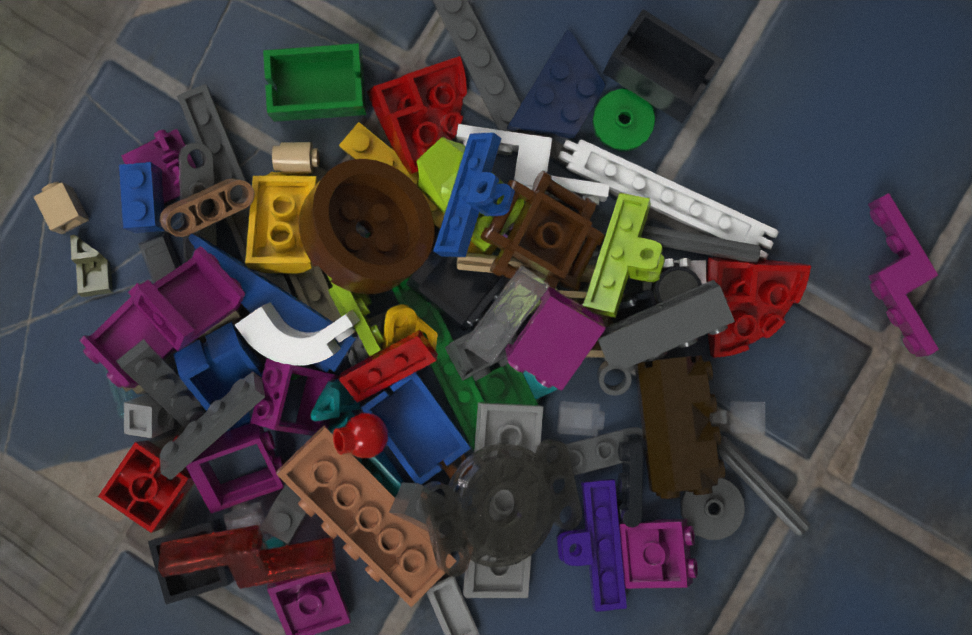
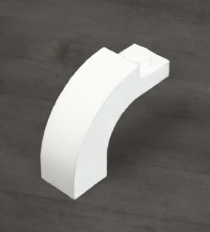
[235,302,360,365]

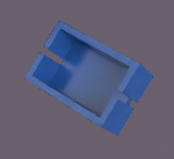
[173,322,285,432]
[361,371,471,485]

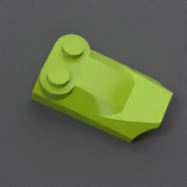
[416,137,524,254]

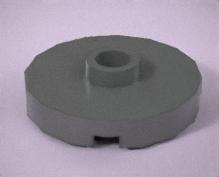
[680,478,745,540]

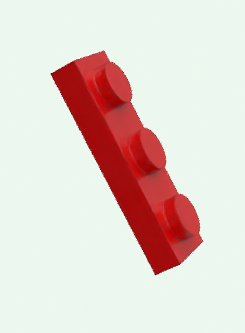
[339,330,438,403]

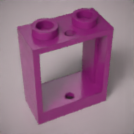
[250,359,339,436]
[186,423,285,513]

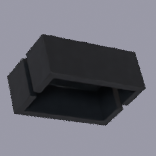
[603,9,723,123]

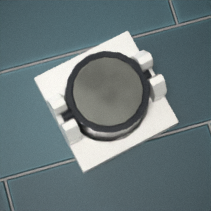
[642,258,707,304]

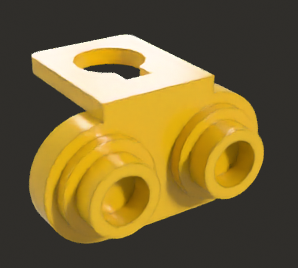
[382,304,438,351]

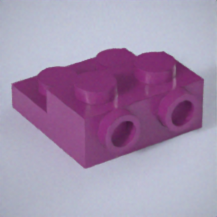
[619,518,698,589]
[267,555,351,635]

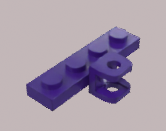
[556,479,627,612]

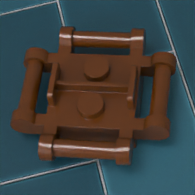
[480,171,605,301]

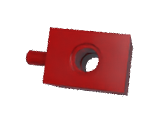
[98,435,194,533]

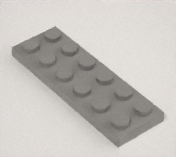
[463,402,543,598]

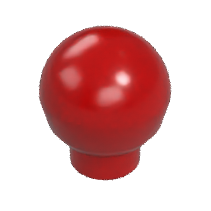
[333,413,388,458]

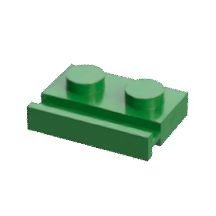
[475,364,544,416]

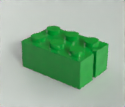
[263,43,367,122]

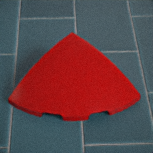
[367,56,467,175]
[706,257,811,358]

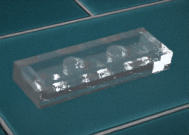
[464,265,550,365]

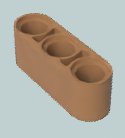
[160,178,255,237]

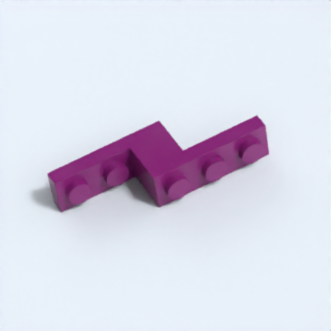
[868,193,939,357]

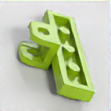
[583,193,665,318]
[327,275,385,356]

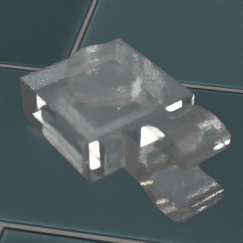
[710,401,766,434]

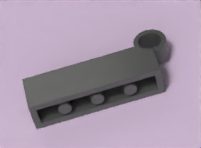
[597,280,735,396]

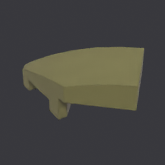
[70,235,113,297]

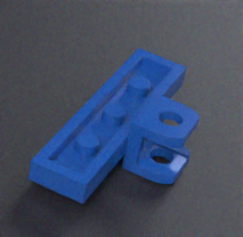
[434,132,515,257]

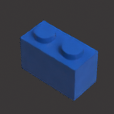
[119,162,165,233]

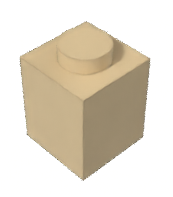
[34,182,89,234]

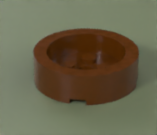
[299,159,434,294]

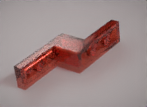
[158,525,336,589]

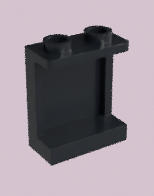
[406,249,508,332]

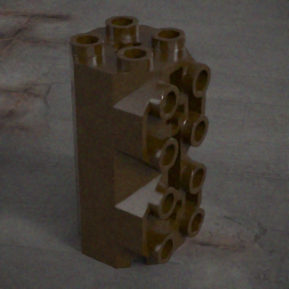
[635,355,725,499]

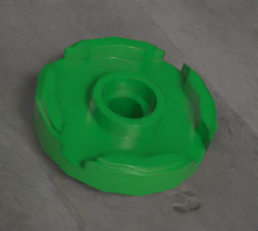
[592,89,655,152]

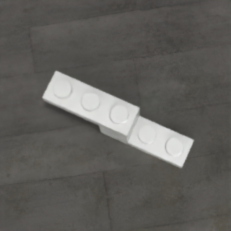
[456,124,610,205]

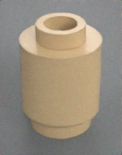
[272,142,319,174]

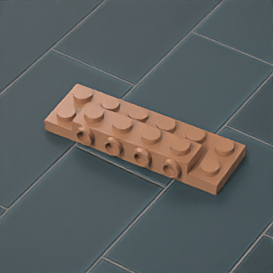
[276,426,457,607]

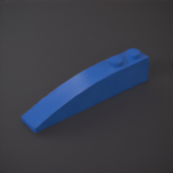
[188,233,359,373]

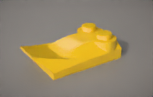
[245,172,317,273]

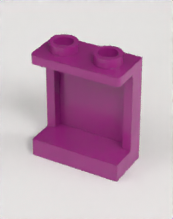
[132,246,245,351]
[79,283,175,388]
[505,285,606,391]

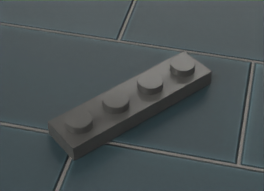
[117,339,207,428]
[160,371,265,480]

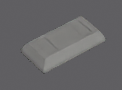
[426,575,480,635]

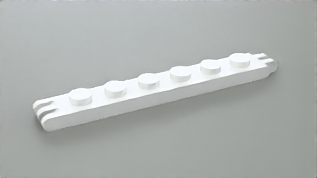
[558,140,779,260]

